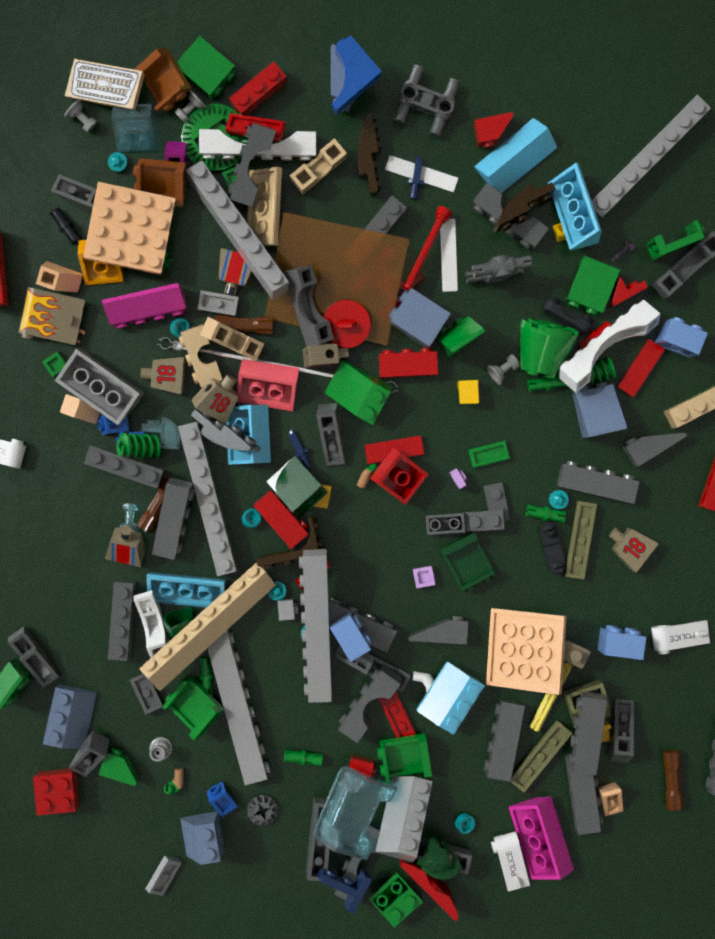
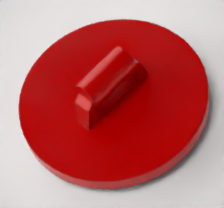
[323,299,371,348]

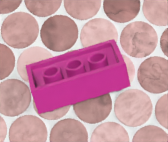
[102,283,188,329]
[509,796,574,880]

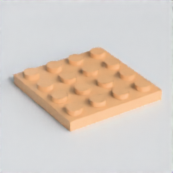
[83,182,176,275]
[486,608,567,695]

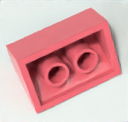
[237,359,299,411]

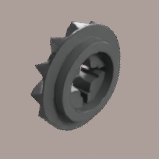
[247,795,278,827]

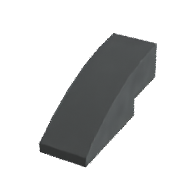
[8,626,59,688]

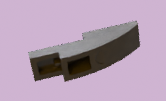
[358,114,382,196]
[492,182,556,234]

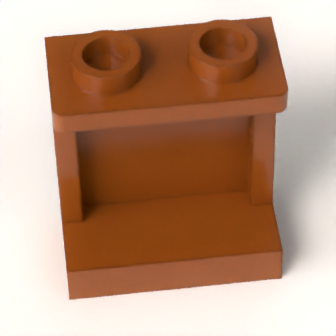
[134,48,191,112]
[133,158,186,207]

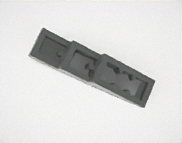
[333,644,412,692]

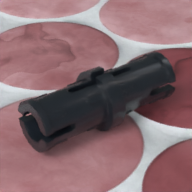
[49,207,82,246]

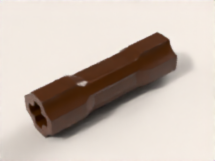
[215,315,273,334]
[137,476,170,533]
[663,749,684,811]

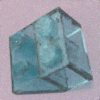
[111,104,156,152]

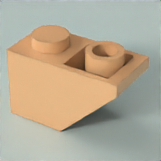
[36,261,83,293]

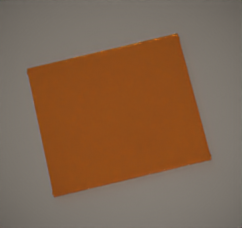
[265,212,409,345]

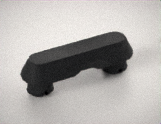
[543,296,593,335]
[540,522,566,576]

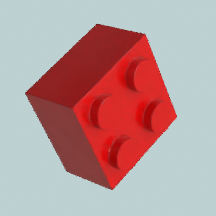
[370,448,428,505]
[33,769,80,815]

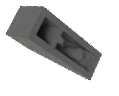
[51,174,96,213]
[316,403,345,466]
[622,433,687,467]
[408,615,468,645]
[609,698,634,763]

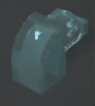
[141,417,182,450]

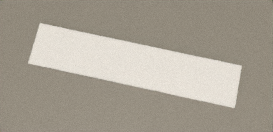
[385,155,458,192]
[440,219,458,292]

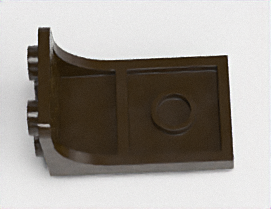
[256,515,323,569]

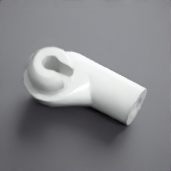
[412,671,434,692]

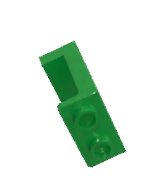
[177,36,236,100]
[646,220,705,261]
[565,256,620,316]
[162,677,225,740]
[377,733,432,783]

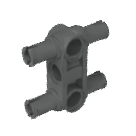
[393,65,461,137]
[465,255,532,284]

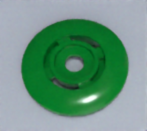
[181,104,248,171]

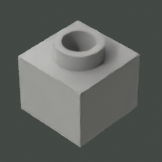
[277,598,299,621]

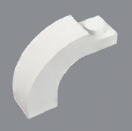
[134,590,169,658]

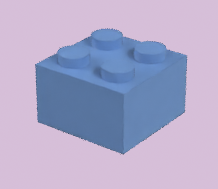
[655,317,708,358]
[330,612,372,662]
[597,625,646,660]

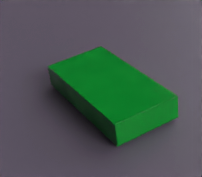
[468,440,510,468]

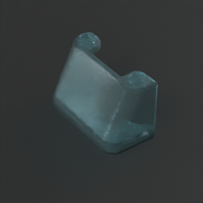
[314,766,398,860]

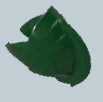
[164,607,195,639]
[416,836,462,880]

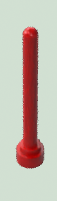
[404,206,452,290]

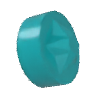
[108,152,128,173]
[170,318,190,338]
[549,490,569,509]
[241,509,262,529]
[268,581,287,600]
[455,813,475,834]

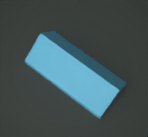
[474,118,557,194]
[548,163,602,250]
[147,572,227,608]

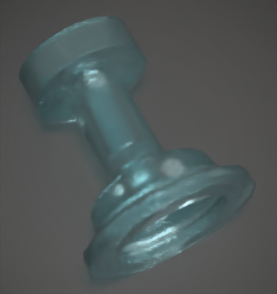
[119,503,140,532]

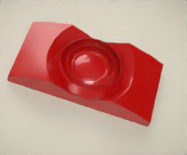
[400,859,459,921]

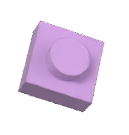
[449,468,467,489]
[413,565,435,588]

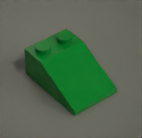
[436,316,485,358]
[325,359,393,425]

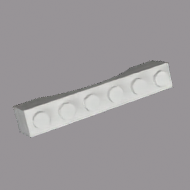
[199,129,316,161]
[559,300,660,393]

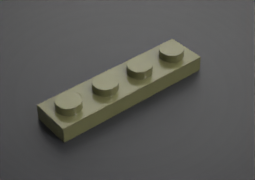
[564,501,597,580]
[511,720,572,792]

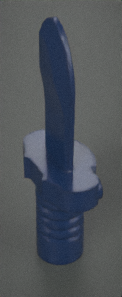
[407,157,424,199]
[289,429,312,469]

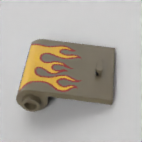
[19,287,85,345]

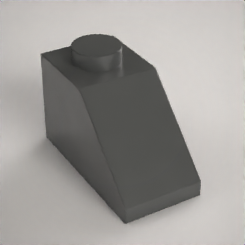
[69,731,110,777]

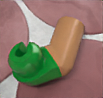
[357,464,379,489]
[164,768,184,795]

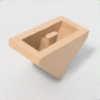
[60,394,100,424]
[597,782,623,816]

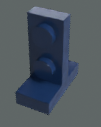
[317,868,372,914]

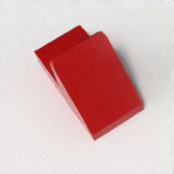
[609,277,648,308]

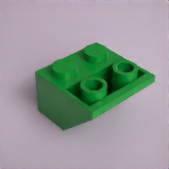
[0,659,31,710]
[368,872,423,927]

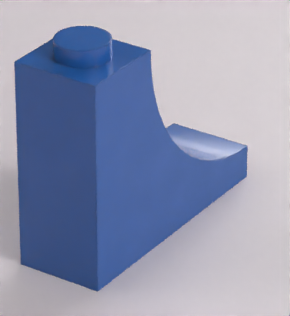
[331,35,382,115]

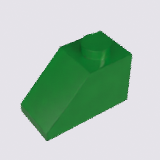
[99,748,139,786]

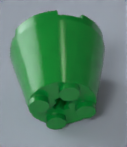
[520,318,579,379]

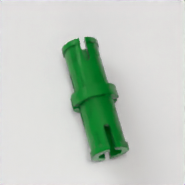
[527,376,567,392]
[525,504,566,523]
[198,657,214,696]
[284,749,323,767]

